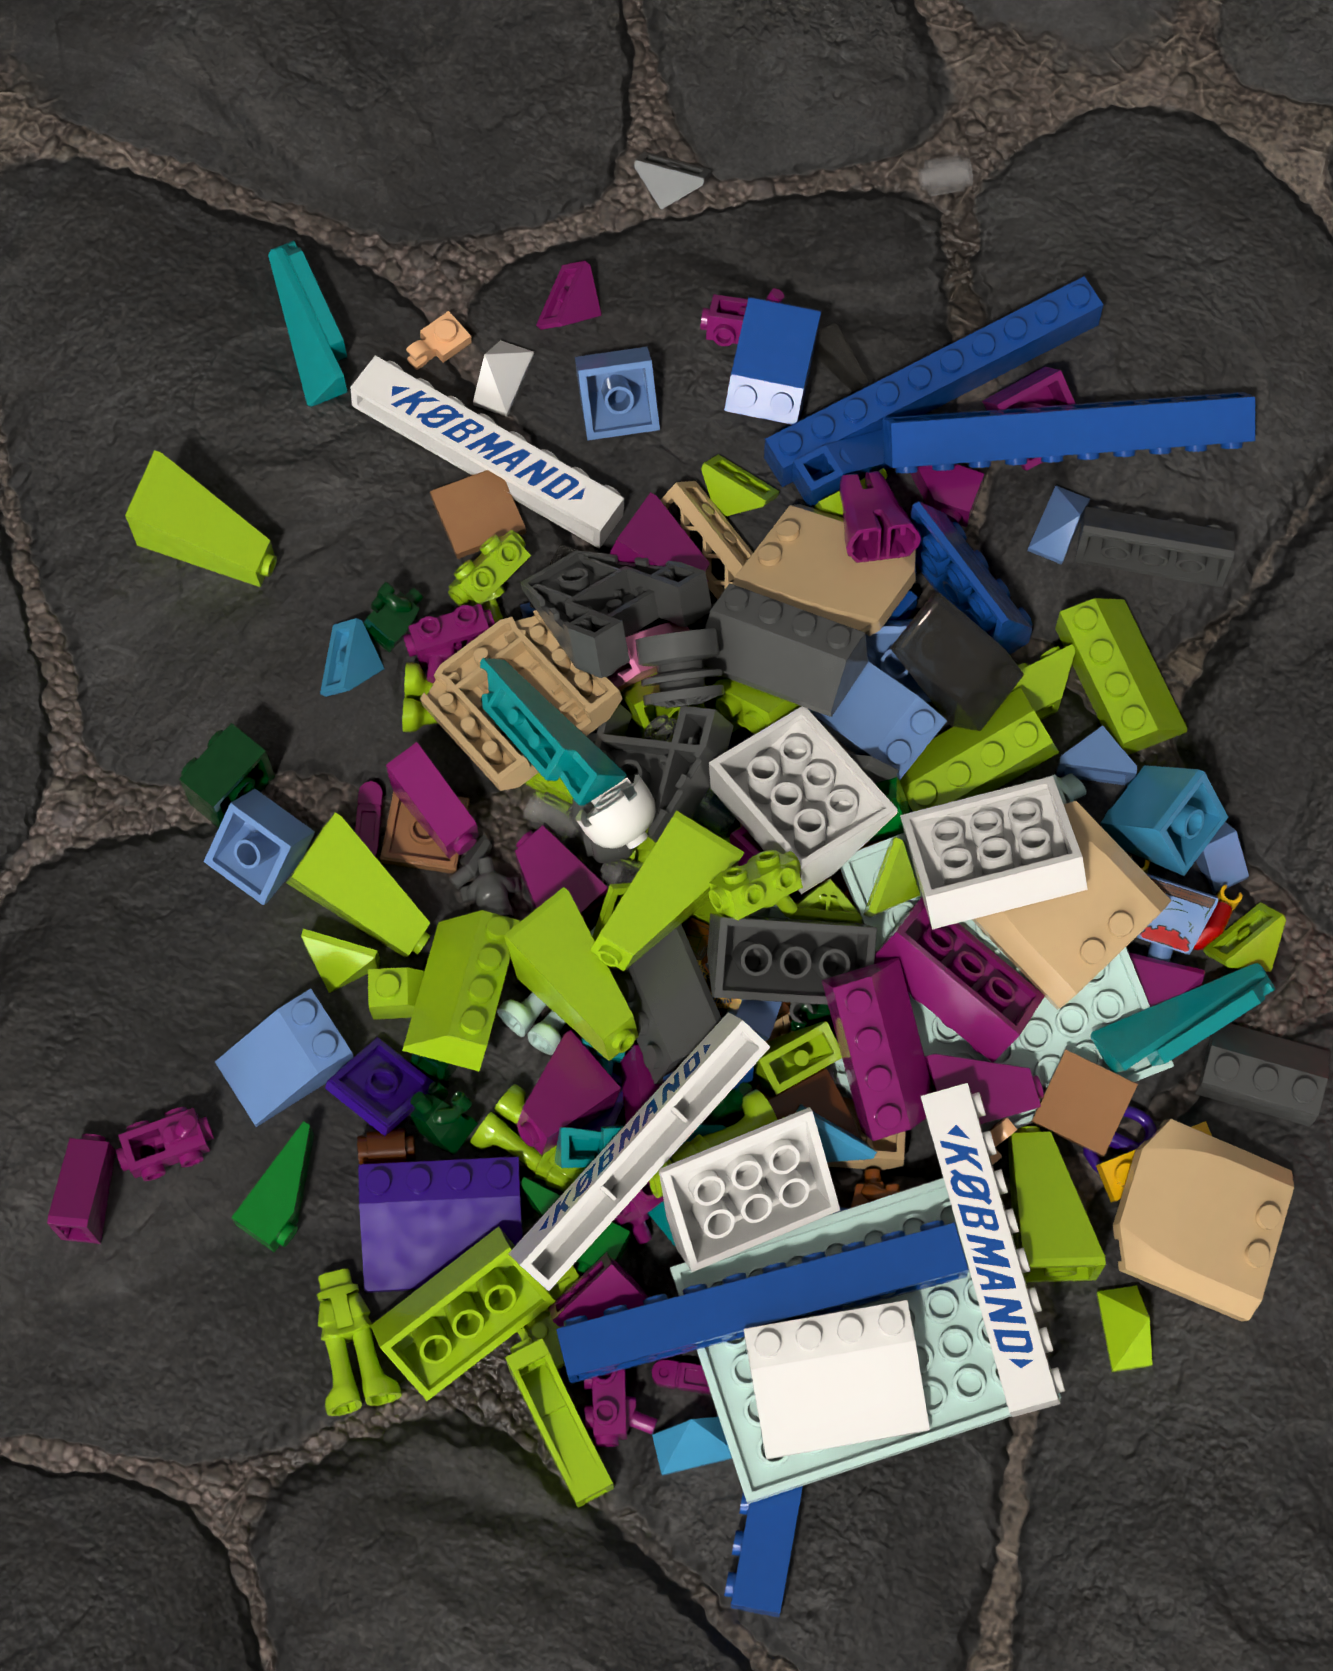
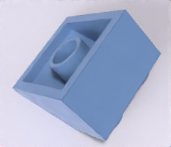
[575,347,660,441]
[204,789,315,905]

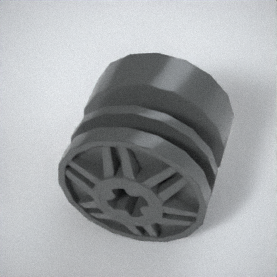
[635,629,725,708]

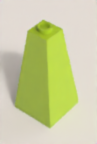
[125,450,277,587]
[590,810,744,971]
[286,812,431,958]
[504,887,639,1061]
[1007,1126,1106,1283]

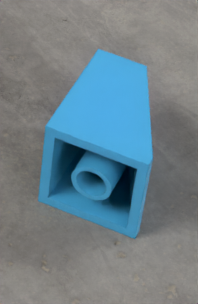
[1100,765,1228,876]

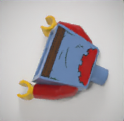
[1130,856,1243,962]

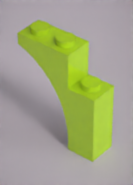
[505,1338,614,1508]

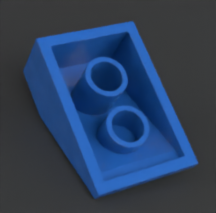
[724,297,822,425]

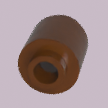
[357,1128,416,1164]

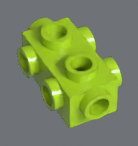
[448,530,531,622]
[709,850,803,920]

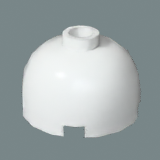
[575,774,656,849]

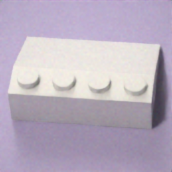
[709,706,897,894]
[900,776,1088,929]
[659,1107,840,1272]
[744,1300,930,1460]

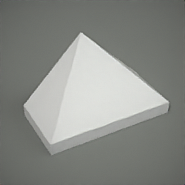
[473,340,534,417]

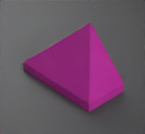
[536,261,602,330]
[1128,952,1205,1007]

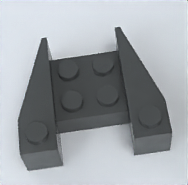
[572,703,734,842]

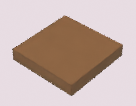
[430,470,526,559]
[380,792,470,874]
[1031,1050,1138,1157]

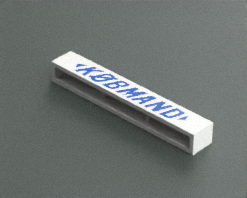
[350,355,624,549]
[508,1012,770,1291]
[921,1083,1065,1417]

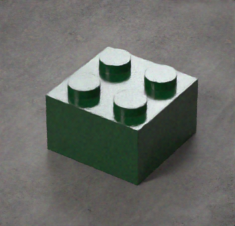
[179,723,275,828]

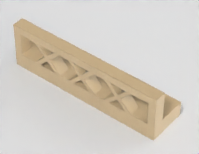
[660,481,753,600]

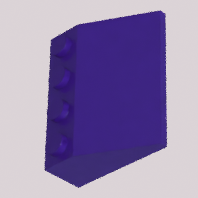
[358,1157,523,1293]

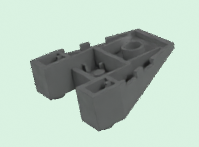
[520,550,712,678]

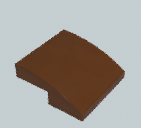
[766,1067,863,1140]

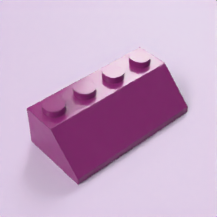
[874,897,1045,1063]
[822,957,934,1141]

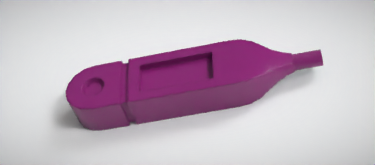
[355,781,383,858]
[651,1360,711,1395]

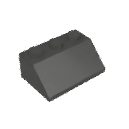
[1195,1023,1330,1127]

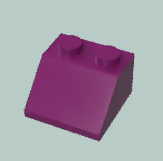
[982,367,1076,471]

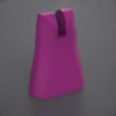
[840,471,921,563]

